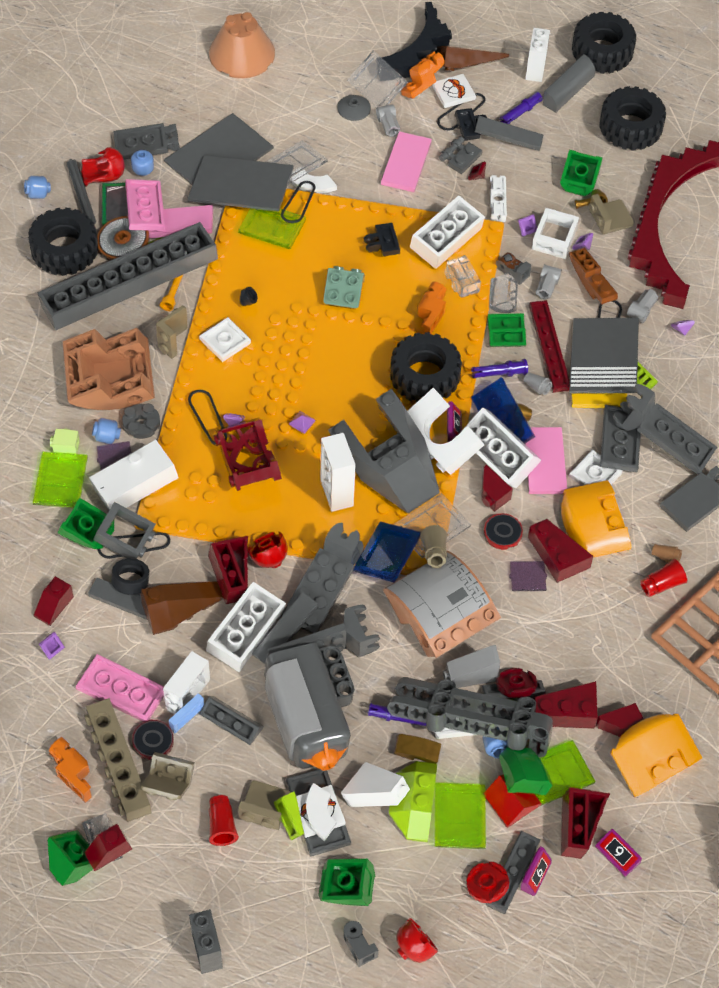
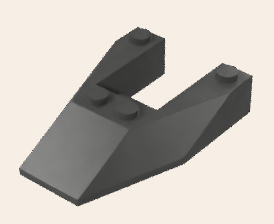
[328,389,440,514]

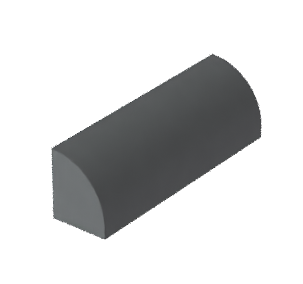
[543,54,595,113]

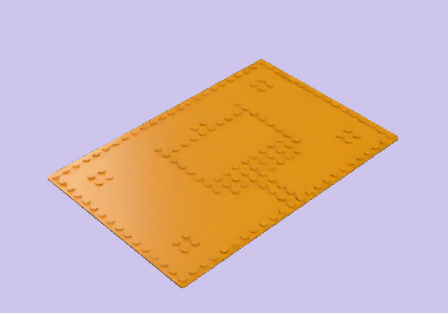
[134,189,504,575]

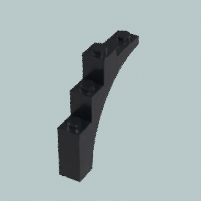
[377,1,452,82]

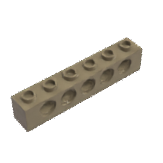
[84,698,152,822]

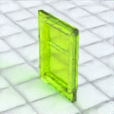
[238,208,306,249]
[33,451,88,508]
[534,740,596,806]
[435,783,486,849]

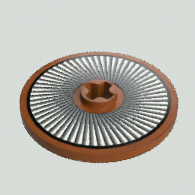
[97,216,149,260]

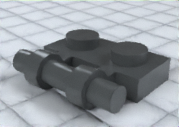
[439,136,482,174]

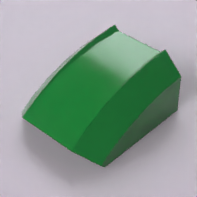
[560,149,603,196]
[58,498,115,549]
[499,747,553,795]
[318,858,376,906]

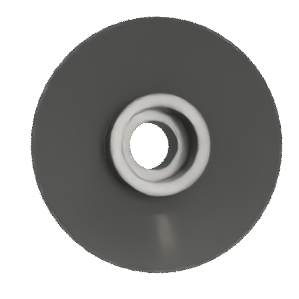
[337,95,371,121]

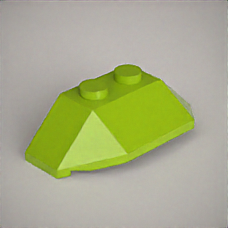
[389,761,437,843]

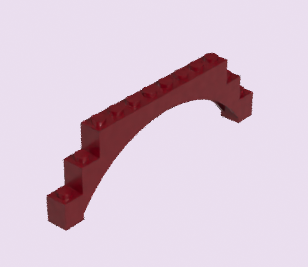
[627,140,719,309]

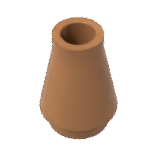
[652,544,682,563]

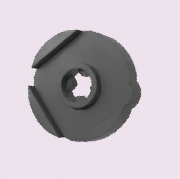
[122,403,160,439]

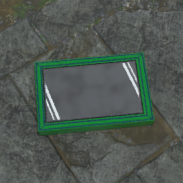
[102,183,128,226]

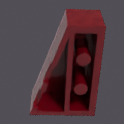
[528,519,593,583]
[208,536,248,604]
[535,681,598,729]
[561,787,610,859]

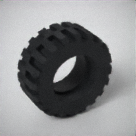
[572,12,637,74]
[599,86,666,151]
[28,207,98,276]
[390,332,462,403]

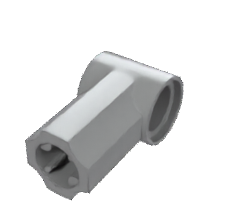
[376,104,400,137]
[536,264,562,300]
[627,289,659,323]

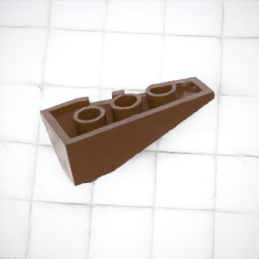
[437,46,509,71]
[141,581,223,635]

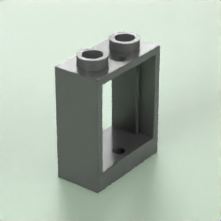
[94,502,156,559]
[189,909,223,974]

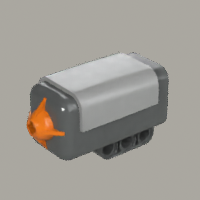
[264,643,355,771]

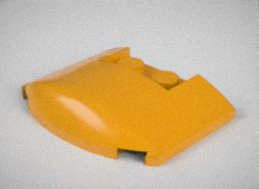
[561,480,631,558]
[610,714,702,797]

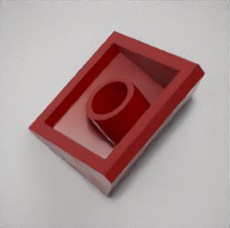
[483,775,542,828]

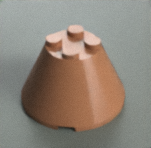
[209,12,275,78]

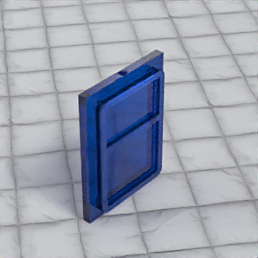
[353,521,421,583]

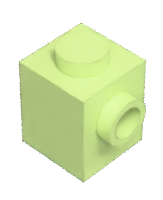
[50,428,80,457]

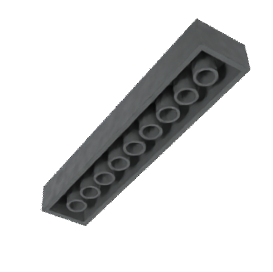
[37,222,218,330]

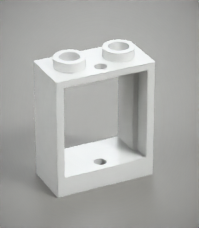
[526,28,550,82]
[532,208,579,259]
[163,651,210,714]

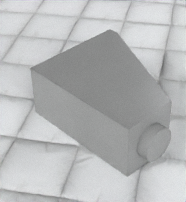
[443,645,500,688]

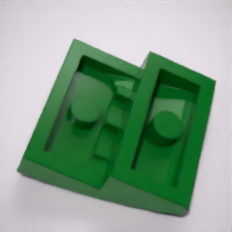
[487,313,526,347]

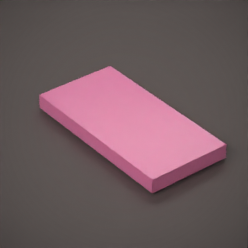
[381,132,432,192]
[125,179,165,231]
[145,205,213,238]
[524,427,567,494]
[76,654,164,722]

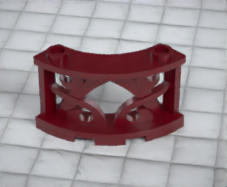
[213,418,282,491]

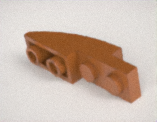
[569,248,618,304]

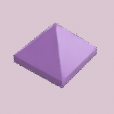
[518,214,537,236]
[572,233,593,250]
[671,320,695,335]
[289,411,315,434]
[223,413,245,426]
[39,632,65,660]

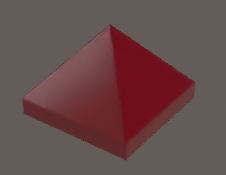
[468,161,486,181]

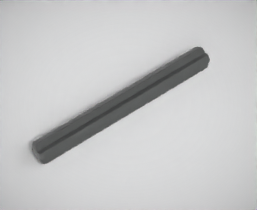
[67,159,96,224]

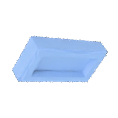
[169,693,204,733]

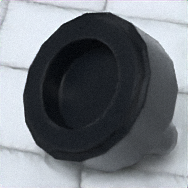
[240,287,258,306]

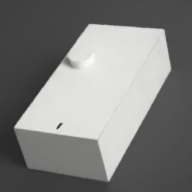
[410,196,485,269]
[459,408,541,488]
[320,433,355,512]
[89,440,179,511]
[206,582,286,672]

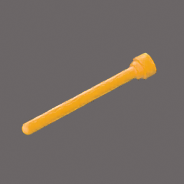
[160,275,183,311]

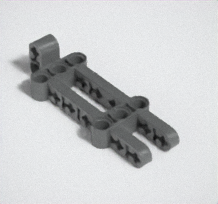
[387,677,553,758]

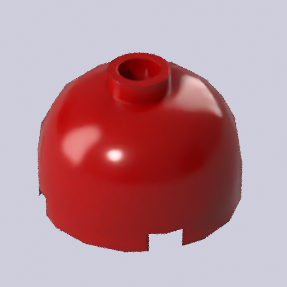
[248,531,288,568]
[396,918,438,963]

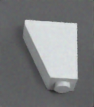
[341,762,410,807]

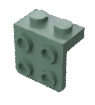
[323,266,365,308]

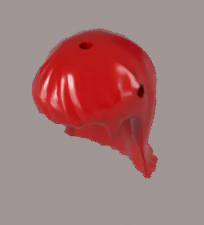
[81,147,125,187]

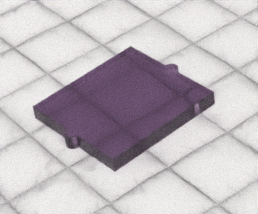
[97,441,133,470]
[509,561,547,591]

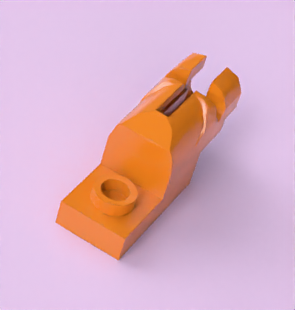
[400,51,444,99]
[418,281,447,334]
[49,737,92,803]

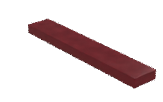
[529,300,570,393]

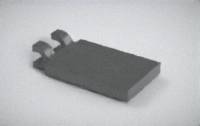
[113,123,180,160]
[660,466,719,532]

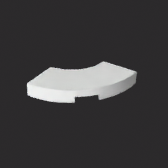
[289,171,337,194]
[306,783,337,841]

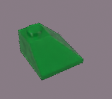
[47,830,93,886]

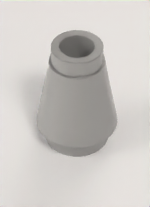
[524,372,552,395]

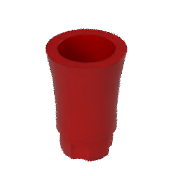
[640,559,687,597]
[209,795,239,846]

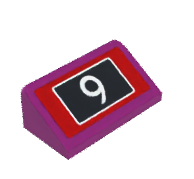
[447,401,462,442]
[595,829,642,877]
[520,846,552,896]

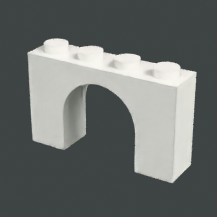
[407,388,484,475]

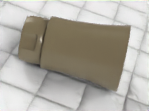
[420,525,447,568]

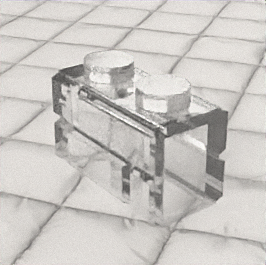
[444,255,481,298]

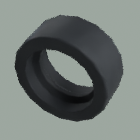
[111,558,150,595]

